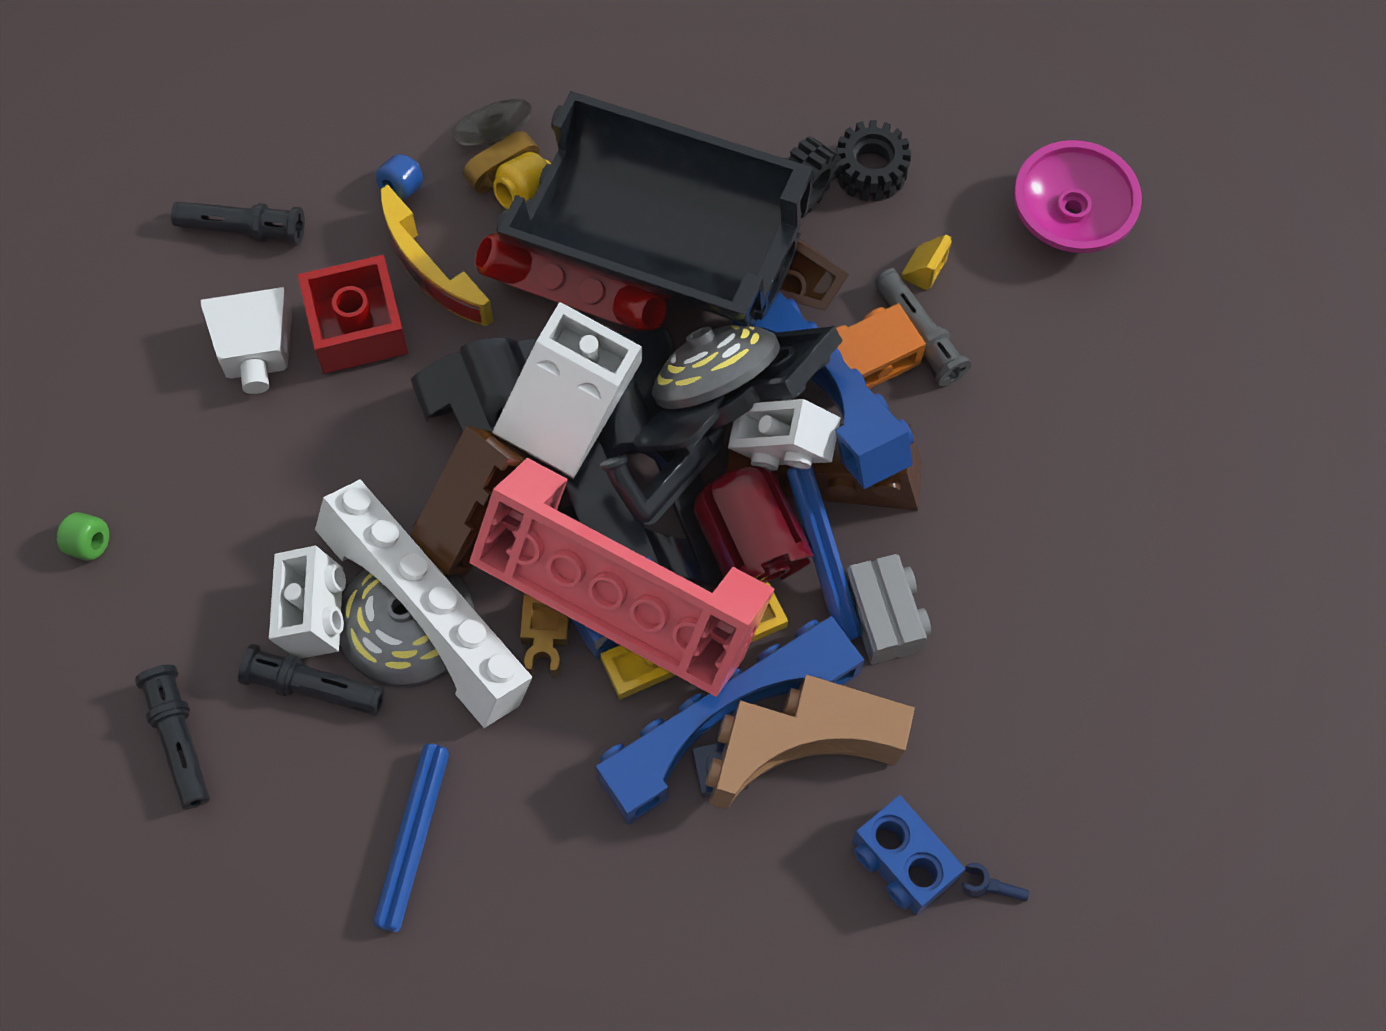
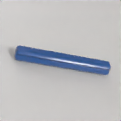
[787,466,862,640]
[373,744,449,932]

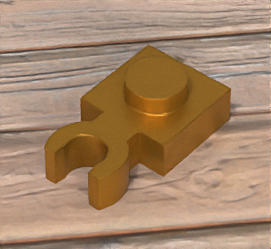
[520,594,570,676]

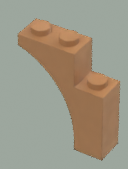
[705,674,915,809]

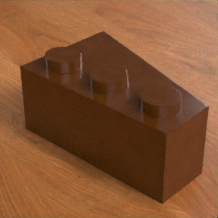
[410,425,541,575]

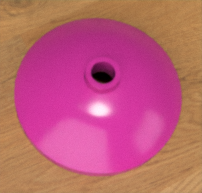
[1014,140,1142,253]

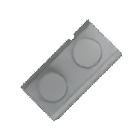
[845,554,931,665]

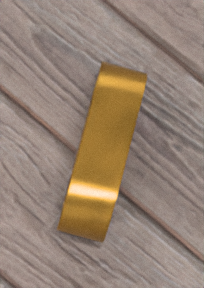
[463,131,540,194]

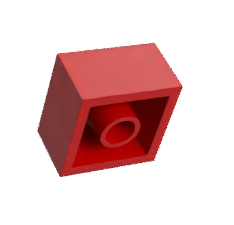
[298,254,409,374]

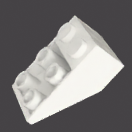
[492,302,642,479]

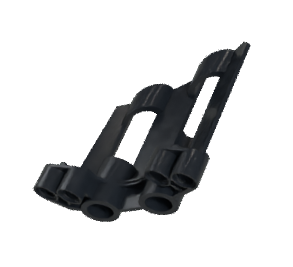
[410,327,724,585]

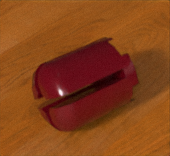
[694,466,814,583]

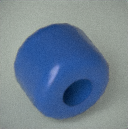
[376,154,423,201]

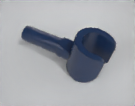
[962,863,1029,902]

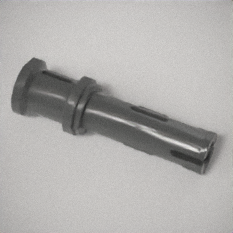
[874,268,972,387]

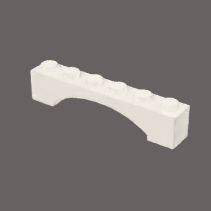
[315,480,533,728]

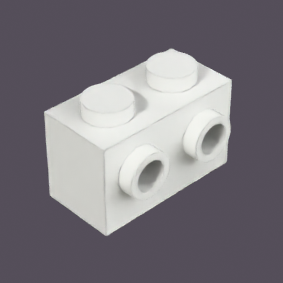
[728,399,841,471]
[269,545,346,659]

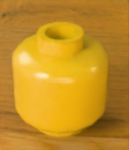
[493,152,551,209]

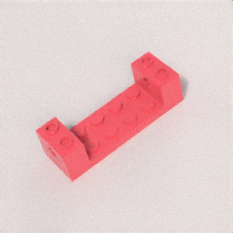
[469,458,775,697]

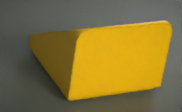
[901,234,952,291]

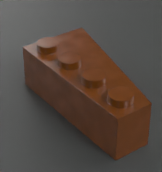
[727,424,922,511]

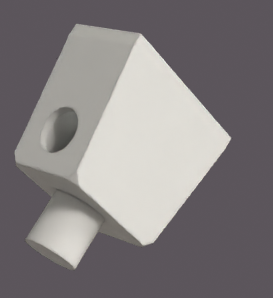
[201,287,292,394]

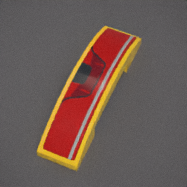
[381,185,493,326]

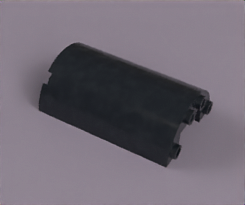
[496,91,813,327]

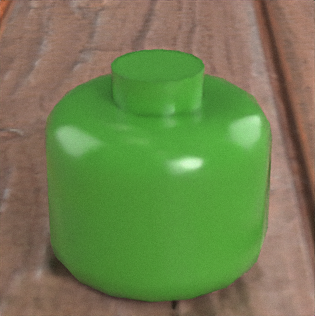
[56,512,110,561]

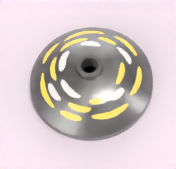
[652,325,780,409]
[339,565,474,687]

